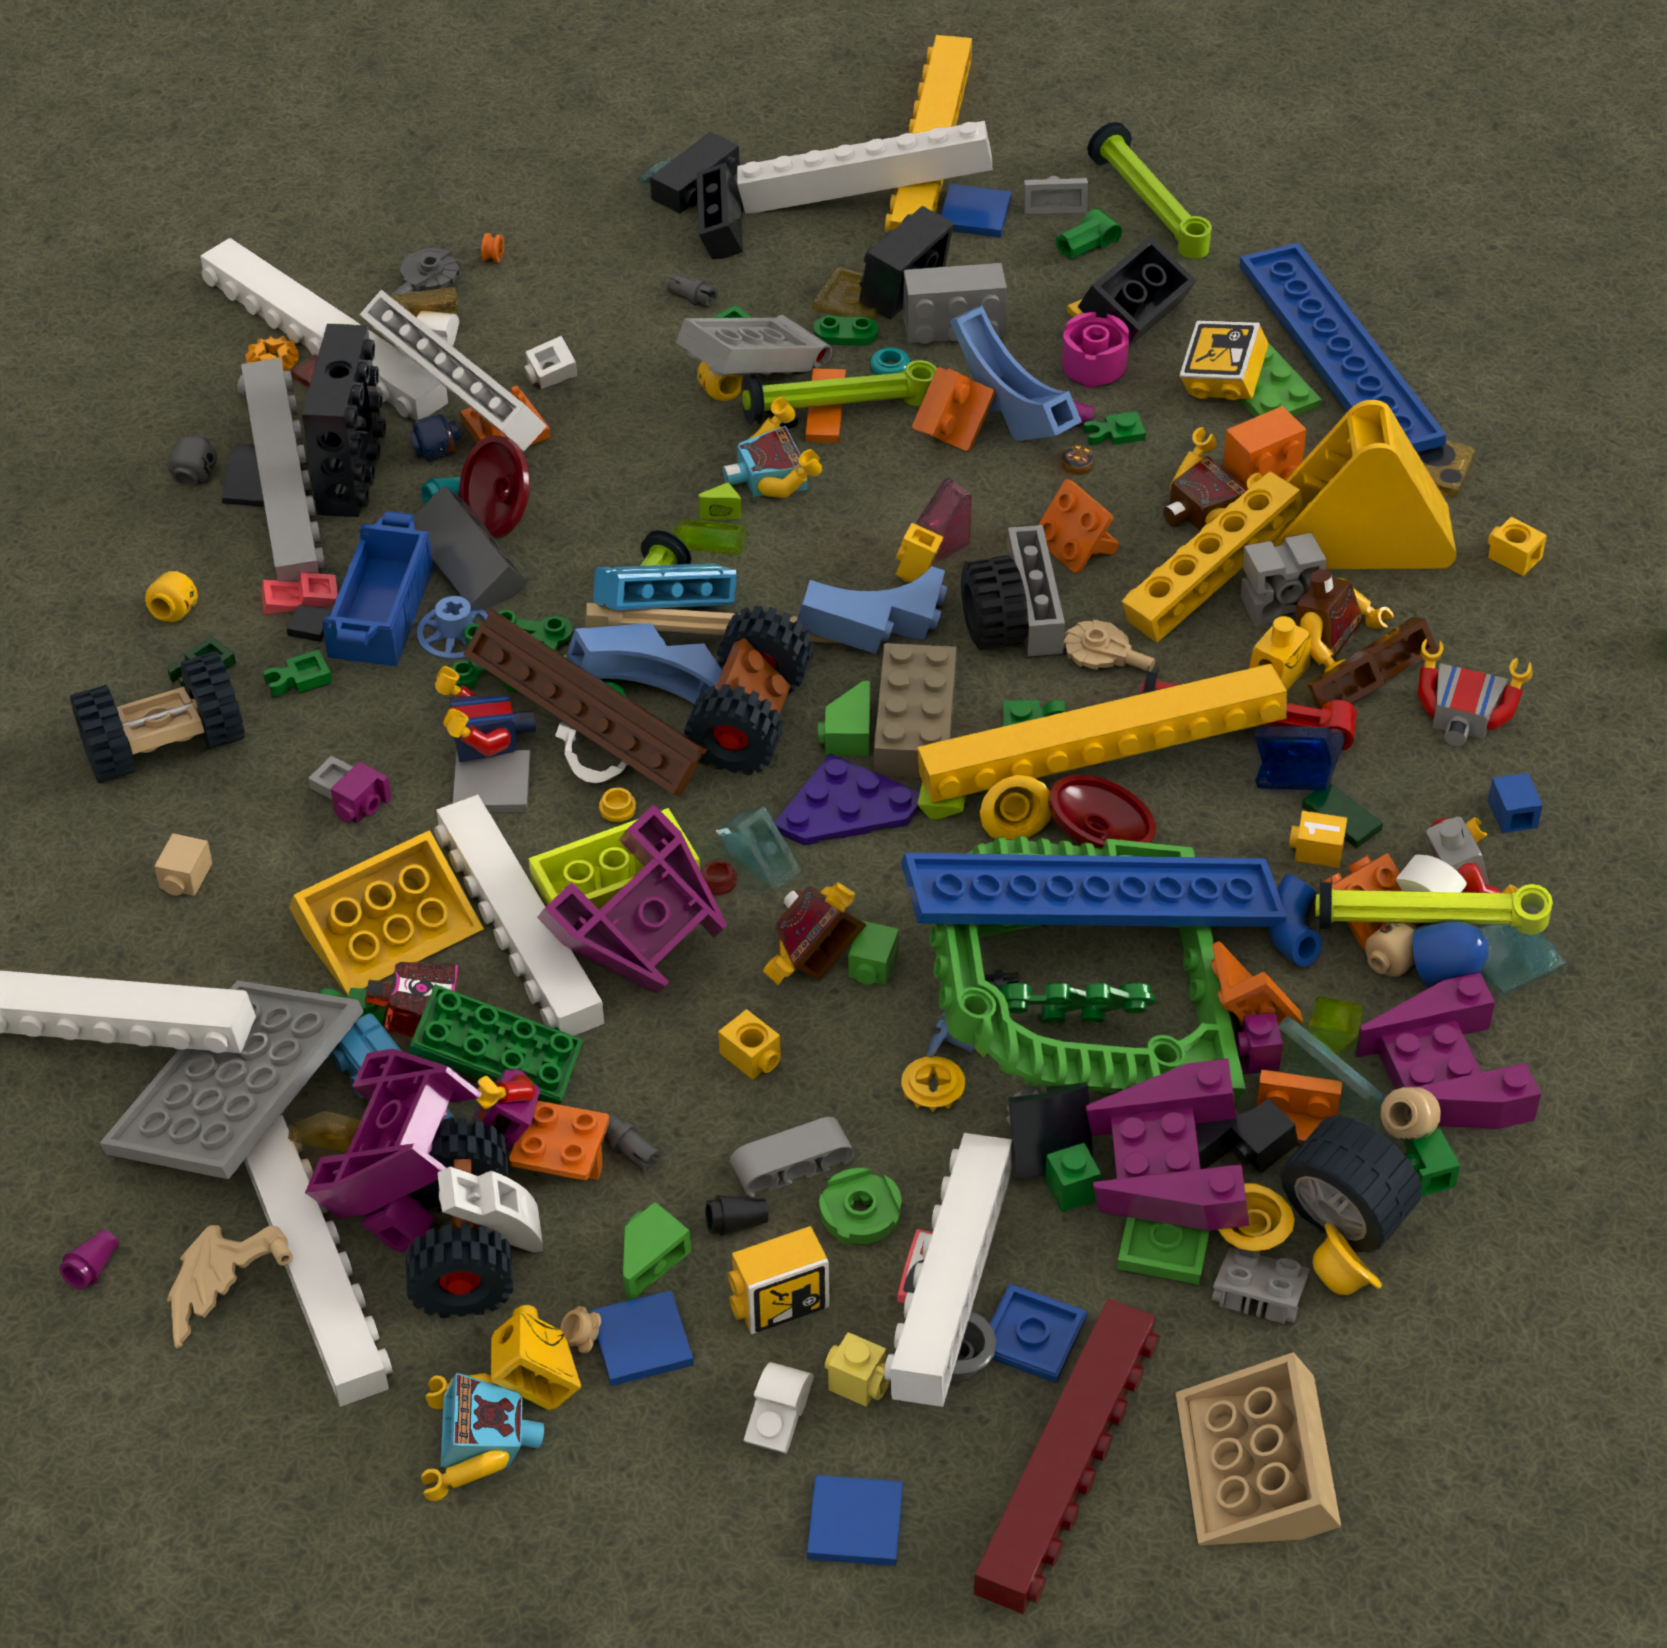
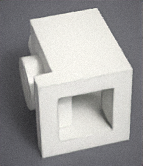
[524,336,578,389]

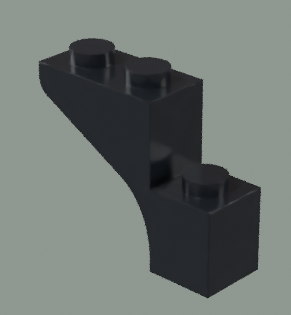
[1196,1098,1298,1173]

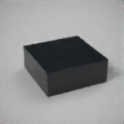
[286,604,332,642]

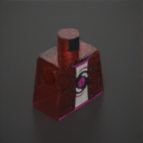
[365,962,459,1037]

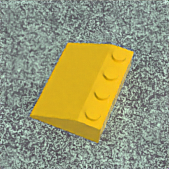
[289,830,484,996]

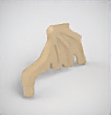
[167,1225,293,1349]

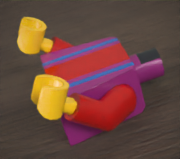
[470,1069,540,1153]

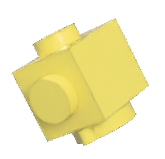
[825,1332,890,1407]

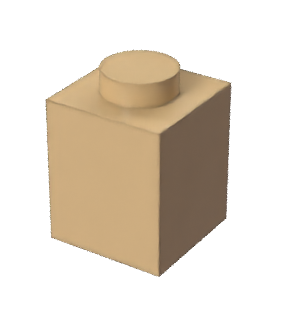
[154,833,212,896]

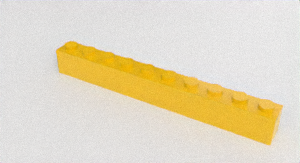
[885,35,972,233]
[917,664,1287,803]

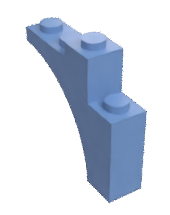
[950,306,1082,441]

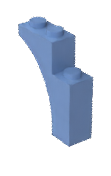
[797,566,947,654]
[566,623,722,704]

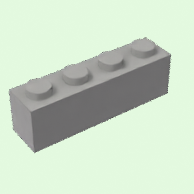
[1007,525,1065,657]

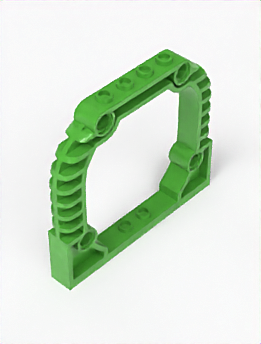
[930,836,1246,1107]

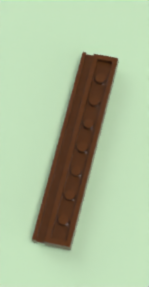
[463,609,707,796]

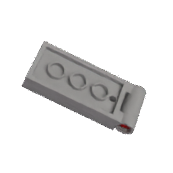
[676,315,833,376]

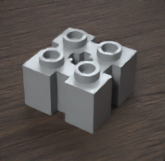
[1240,533,1327,626]

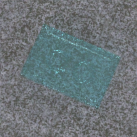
[1278,1016,1386,1113]

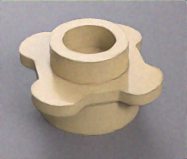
[560,1306,601,1354]

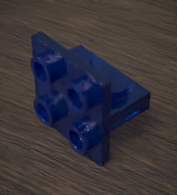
[1254,725,1345,791]

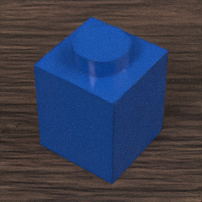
[1488,773,1543,833]

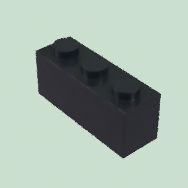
[650,132,740,214]
[697,162,743,259]

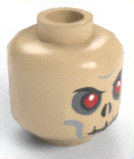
[1365,922,1416,977]
[1380,1087,1441,1141]

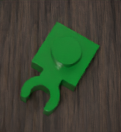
[1083,411,1146,445]
[263,649,332,697]

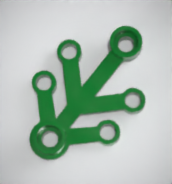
[451,609,573,691]
[1000,983,1155,1022]

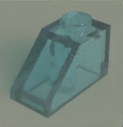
[716,806,802,890]

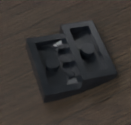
[222,443,301,507]
[1008,1083,1093,1179]

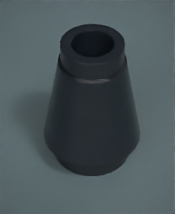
[705,1195,769,1236]

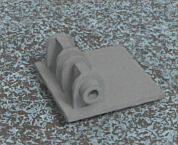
[1212,1247,1310,1325]

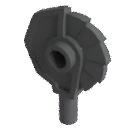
[389,248,460,303]

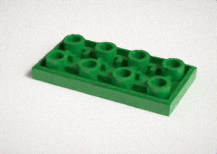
[408,984,583,1105]

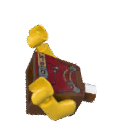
[1163,427,1262,531]
[1296,569,1394,673]
[763,882,866,985]

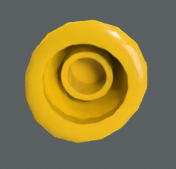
[980,775,1052,840]
[1218,1183,1295,1253]
[1312,1223,1382,1295]

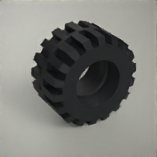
[961,555,1028,650]

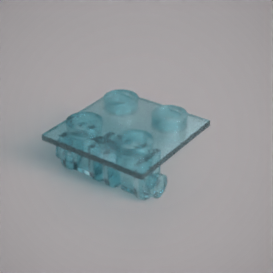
[1480,924,1566,995]

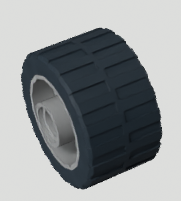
[1280,1116,1422,1253]

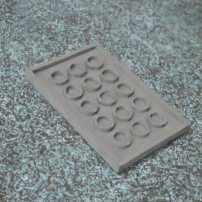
[100,980,364,1179]

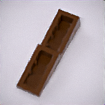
[1308,617,1438,709]

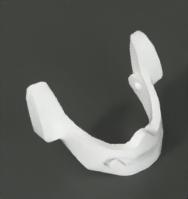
[555,721,628,783]

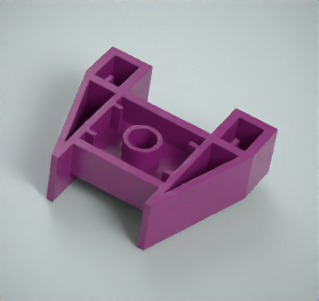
[537,804,727,993]
[1355,972,1541,1129]
[305,1049,482,1218]
[1086,1058,1250,1231]

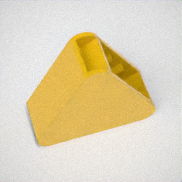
[1273,400,1456,569]

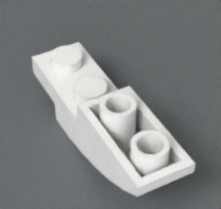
[438,1167,544,1253]

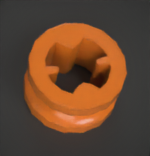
[481,233,504,263]

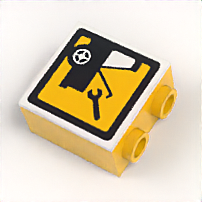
[1179,321,1269,400]
[728,1226,829,1335]

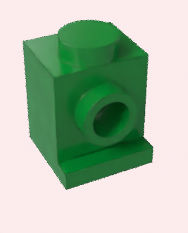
[1404,1128,1460,1197]

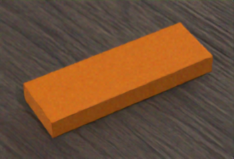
[805,368,846,443]

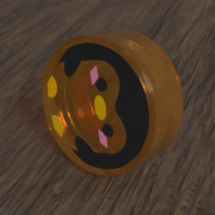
[1060,445,1094,475]

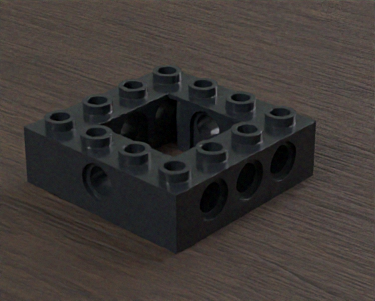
[302,323,386,517]

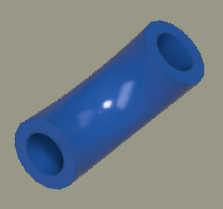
[1267,873,1322,967]

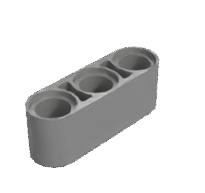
[730,1117,854,1198]

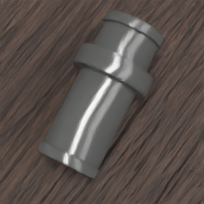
[667,273,718,307]
[604,1115,661,1172]

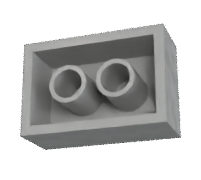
[903,263,1007,344]

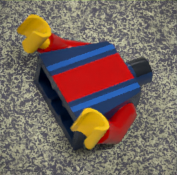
[435,666,536,762]

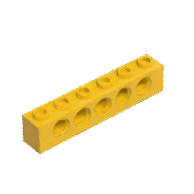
[1121,471,1304,643]

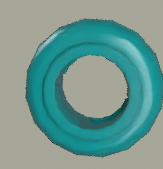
[870,347,911,375]

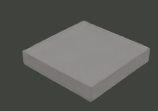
[453,750,531,812]

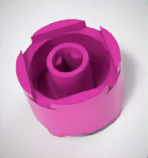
[1061,312,1129,388]

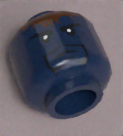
[409,413,461,461]

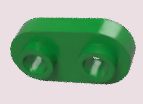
[813,315,879,346]

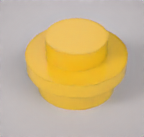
[599,788,637,822]

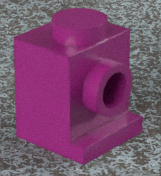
[331,762,391,823]
[1235,1013,1283,1074]
[361,1195,434,1252]

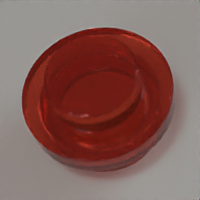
[701,859,737,895]

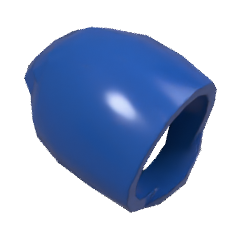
[1412,921,1489,988]

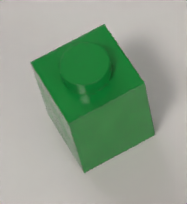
[1045,1143,1101,1213]

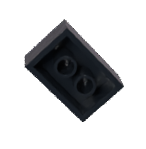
[859,206,954,320]
[1077,236,1197,348]

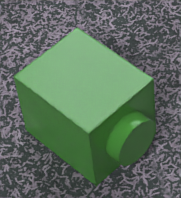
[848,921,899,985]

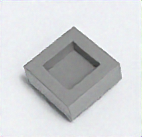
[308,755,353,799]

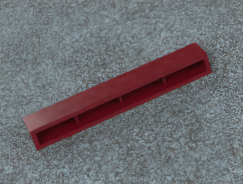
[974,1298,1159,1614]

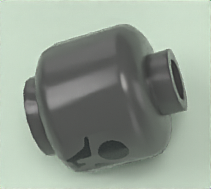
[167,435,217,486]

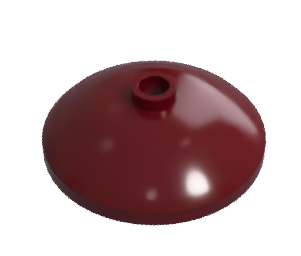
[459,435,530,540]
[1048,775,1156,849]

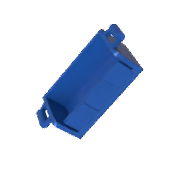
[323,511,434,666]

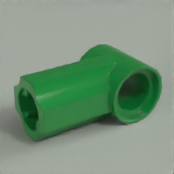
[1056,209,1123,259]

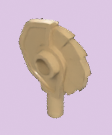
[1063,619,1155,672]

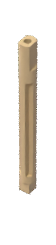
[585,603,843,644]

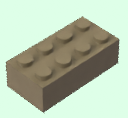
[874,643,957,778]

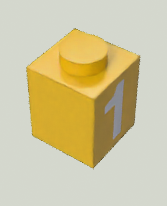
[1289,811,1347,868]

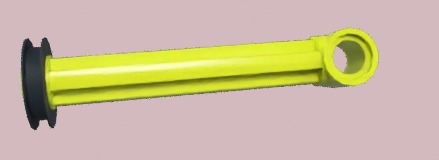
[1315,876,1553,935]

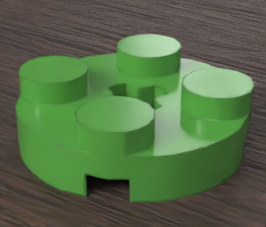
[819,1168,902,1245]

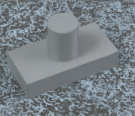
[1024,176,1088,214]

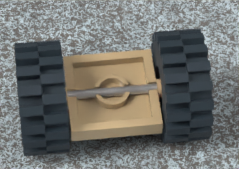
[70,651,245,784]

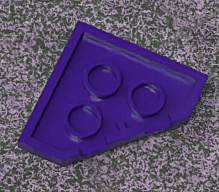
[772,753,920,846]

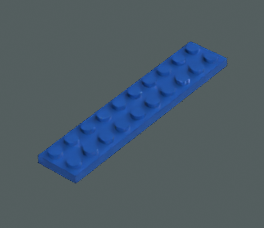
[1239,242,1446,453]
[901,853,1287,927]

